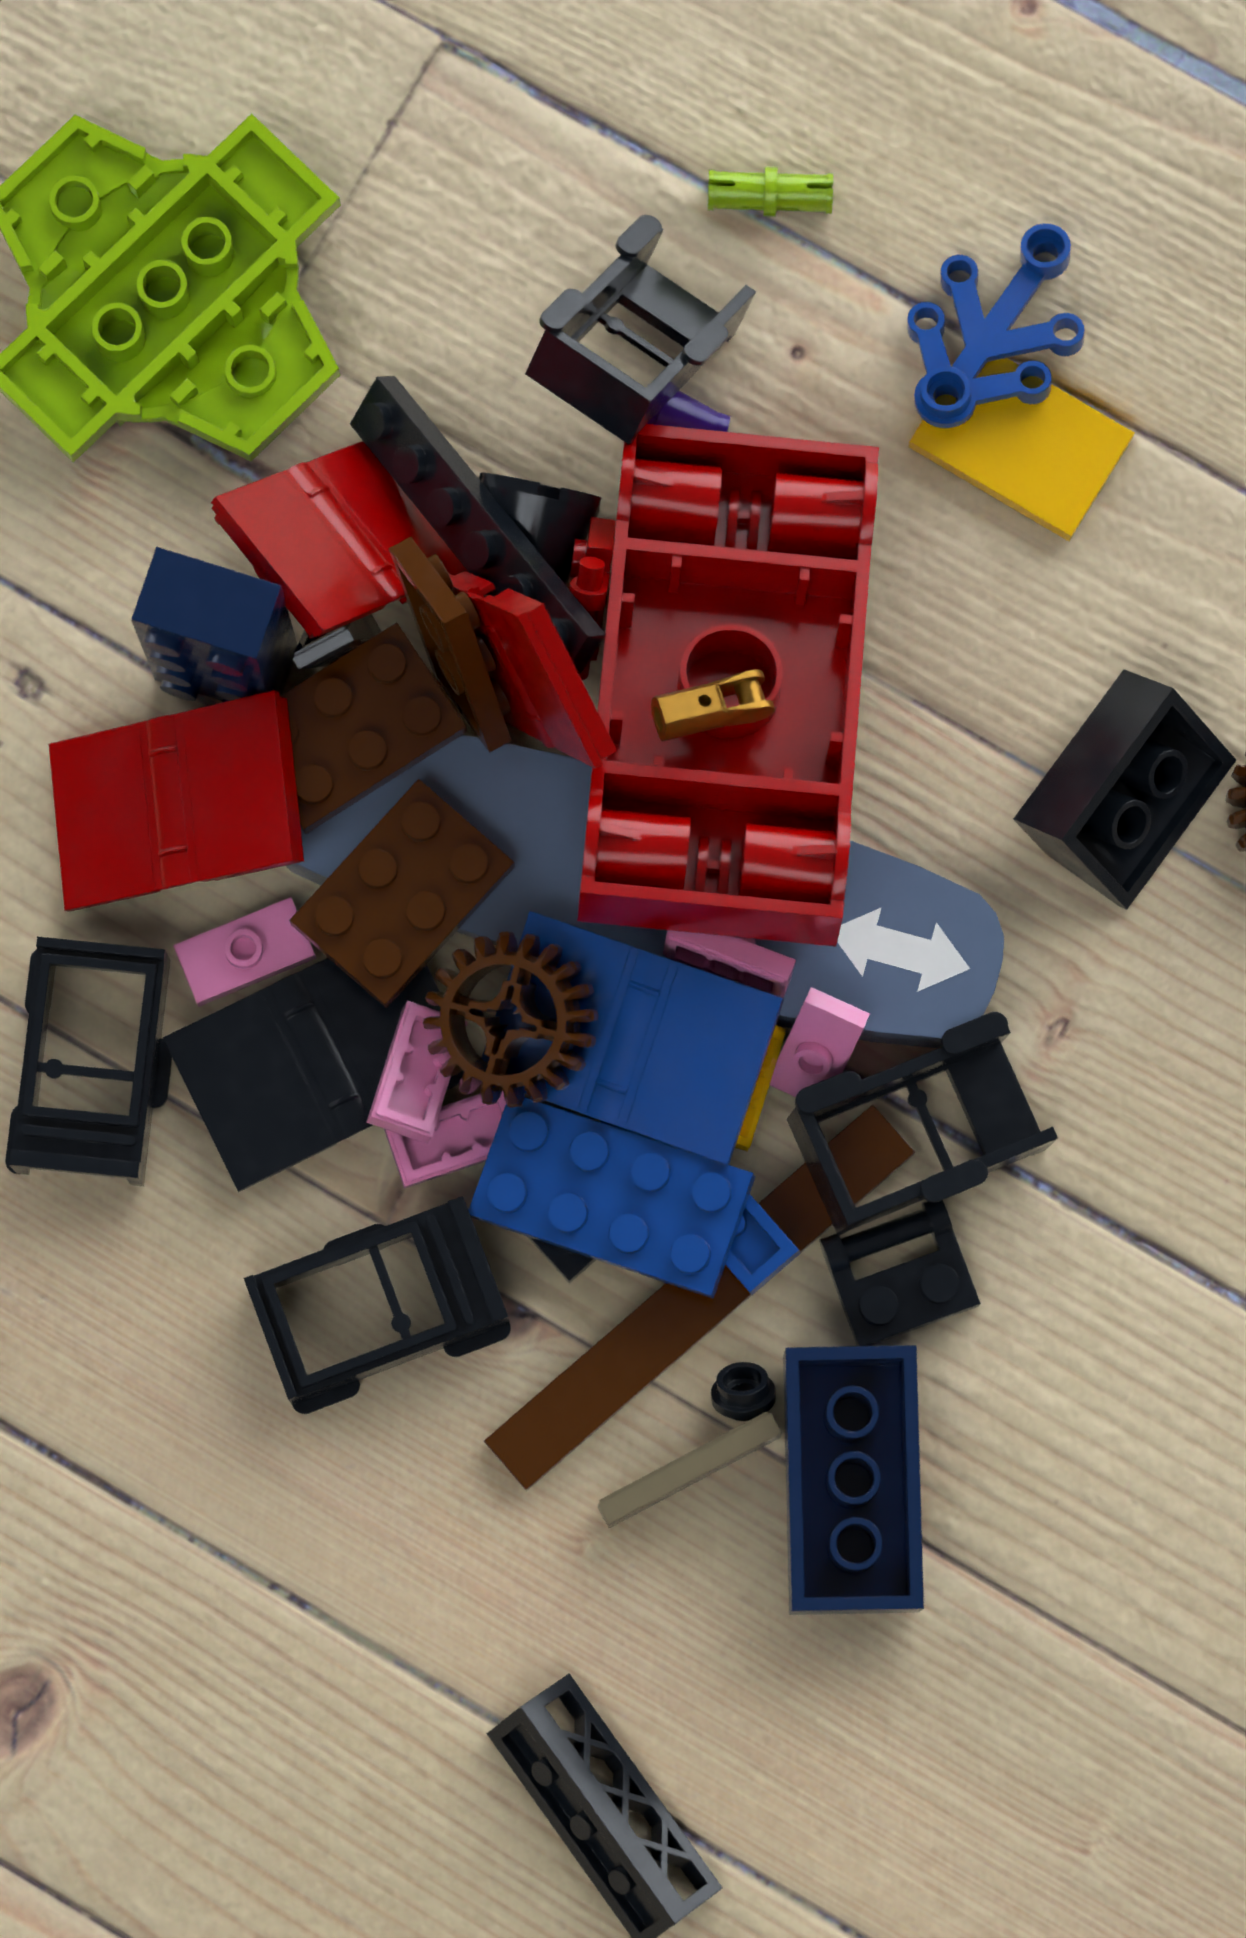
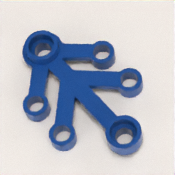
[907,223,1085,428]

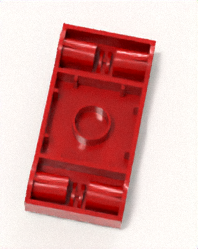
[577,424,879,947]

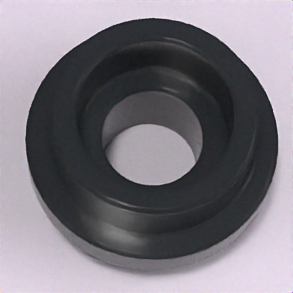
[711,1362,776,1421]

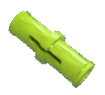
[708,167,833,217]

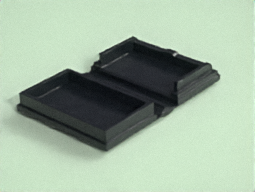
[163,958,465,1193]

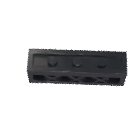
[487,1673,723,1938]

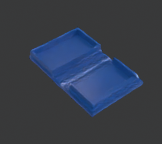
[481,911,784,1165]

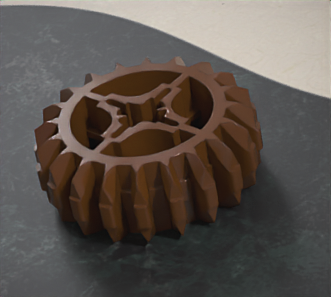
[422,932,598,1107]

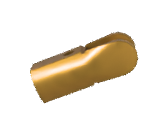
[651,670,775,741]

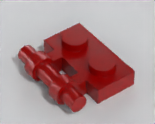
[569,517,616,680]

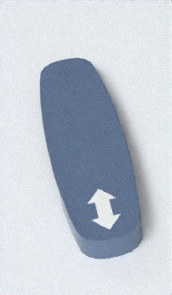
[286,735,1004,1048]

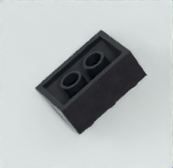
[1013,669,1236,910]

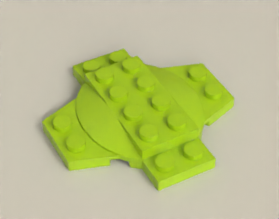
[0,113,341,463]

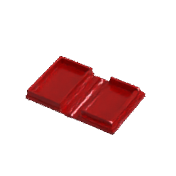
[210,441,468,638]
[448,571,617,769]
[48,690,304,912]

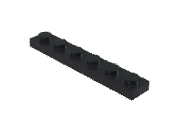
[350,376,606,675]

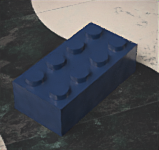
[131,546,297,703]
[783,1345,924,1615]

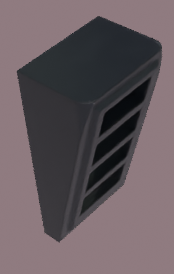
[292,614,382,669]

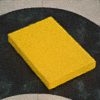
[908,358,1135,542]

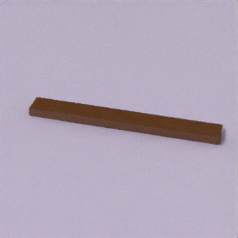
[484,1104,915,1491]

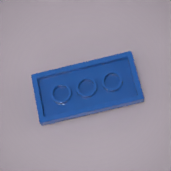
[468,1097,756,1299]

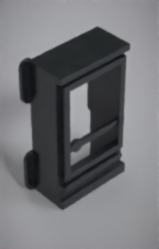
[525,215,756,445]
[5,937,172,1186]
[786,1012,1058,1236]
[244,1196,511,1414]

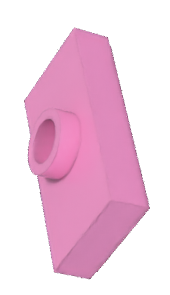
[173,897,316,1007]
[663,930,796,998]
[770,987,870,1097]
[366,1000,467,1144]
[384,1091,506,1189]

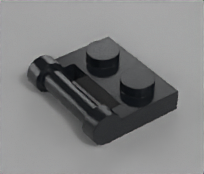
[819,1200,981,1346]

